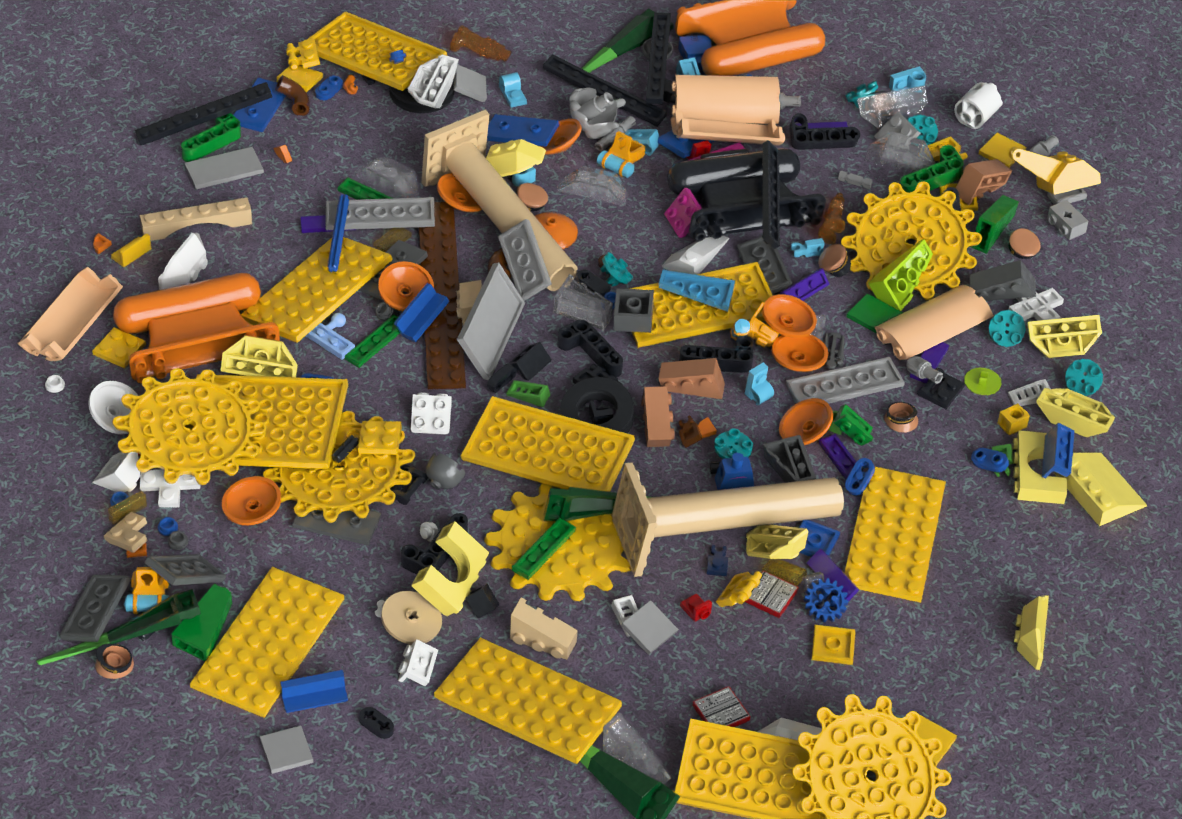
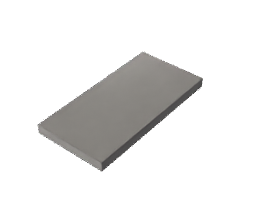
[457,263,525,380]

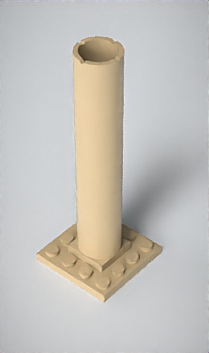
[421,110,578,291]
[611,462,844,577]

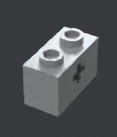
[1047,200,1088,240]

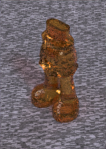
[450,25,511,61]
[818,193,845,245]

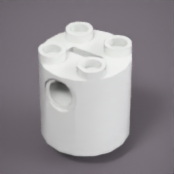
[954,82,1003,129]

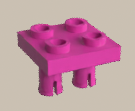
[664,188,702,238]

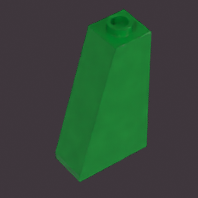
[971,195,1019,254]
[171,584,232,661]

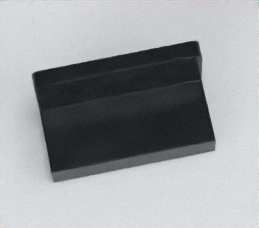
[509,342,551,381]

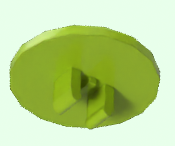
[964,368,1002,395]

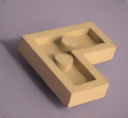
[104,512,147,553]

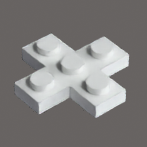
[1008,288,1064,321]
[140,469,201,507]

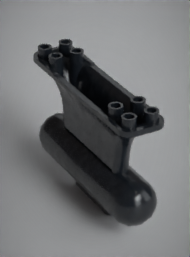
[667,148,826,241]

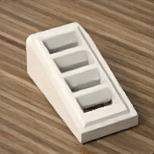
[1008,379,1051,406]
[611,595,638,637]

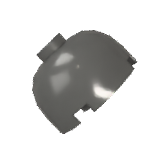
[425,452,466,490]

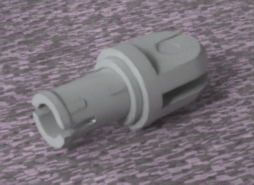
[779,92,801,110]
[1029,135,1059,156]
[906,356,943,384]

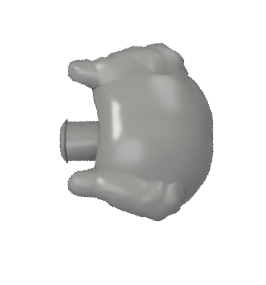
[569,87,626,140]

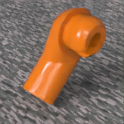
[343,75,358,95]

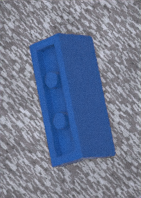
[394,283,450,342]
[1042,423,1074,479]
[280,670,348,713]

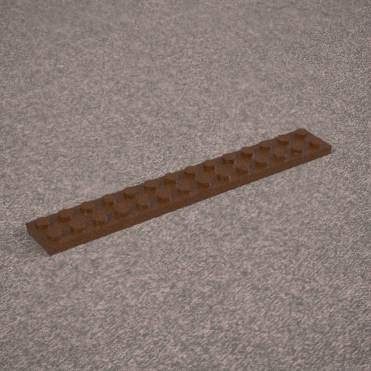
[419,202,466,389]

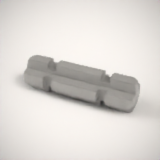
[838,171,872,189]

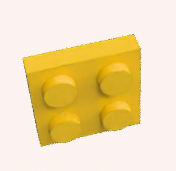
[92,327,146,368]
[358,421,402,455]

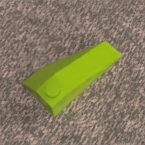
[868,239,933,311]

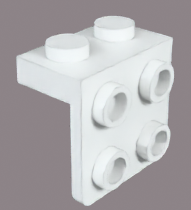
[411,393,452,434]

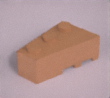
[956,159,1012,205]
[659,358,725,399]
[641,386,674,447]

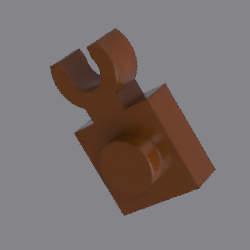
[678,415,702,448]

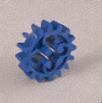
[803,578,849,623]

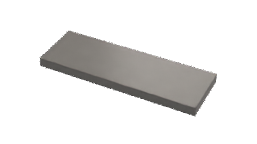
[326,197,435,230]
[786,357,905,404]

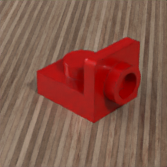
[687,140,712,160]
[680,593,712,622]

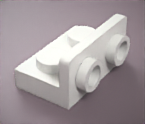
[398,639,438,686]

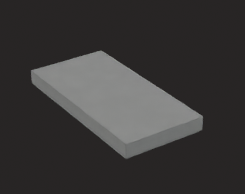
[185,147,264,190]
[498,219,552,301]

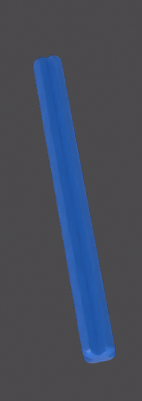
[327,194,349,272]

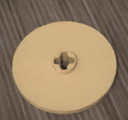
[381,591,442,645]

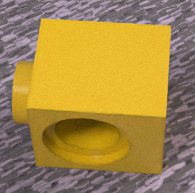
[997,403,1030,435]

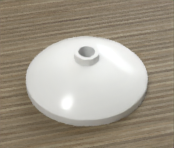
[88,381,138,434]

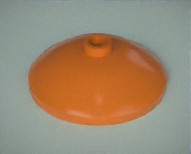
[540,119,582,155]
[437,173,482,212]
[535,212,578,249]
[378,261,434,311]
[762,294,817,338]
[772,334,828,372]
[779,398,833,445]
[222,476,282,525]

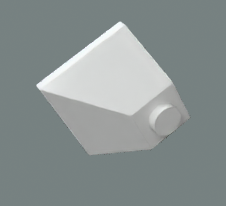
[93,452,141,492]

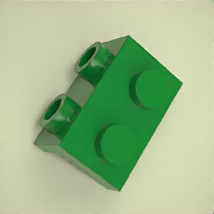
[833,404,873,446]

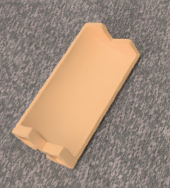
[672,75,780,124]
[671,111,785,146]
[18,267,123,361]
[875,285,993,360]

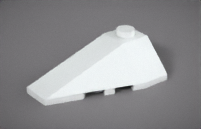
[662,235,729,275]

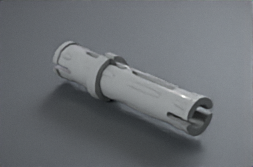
[595,116,636,152]

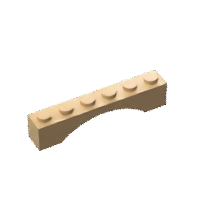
[140,197,252,241]

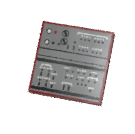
[744,571,799,618]
[692,686,751,727]

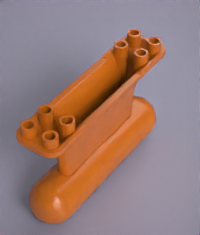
[675,0,826,76]
[113,273,280,384]

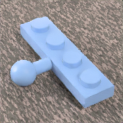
[306,313,355,360]

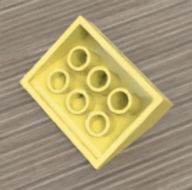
[1054,453,1147,526]

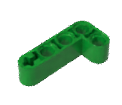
[181,113,241,162]
[900,145,964,193]

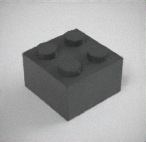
[614,288,654,333]

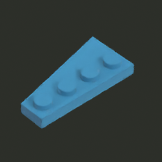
[659,270,735,312]

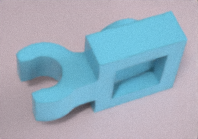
[791,238,824,257]

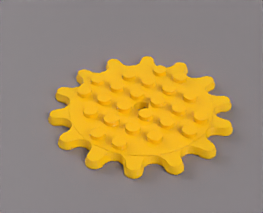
[841,181,982,300]
[113,368,267,485]
[263,411,415,523]
[484,483,631,601]
[792,694,951,819]

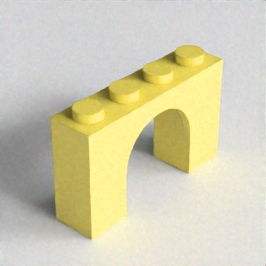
[1013,430,1067,504]
[411,522,489,616]

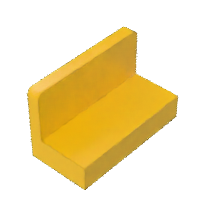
[111,234,151,267]

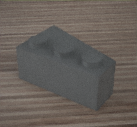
[970,260,1036,301]
[763,435,816,483]

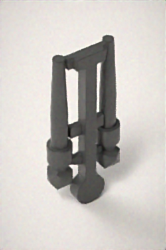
[824,332,845,369]

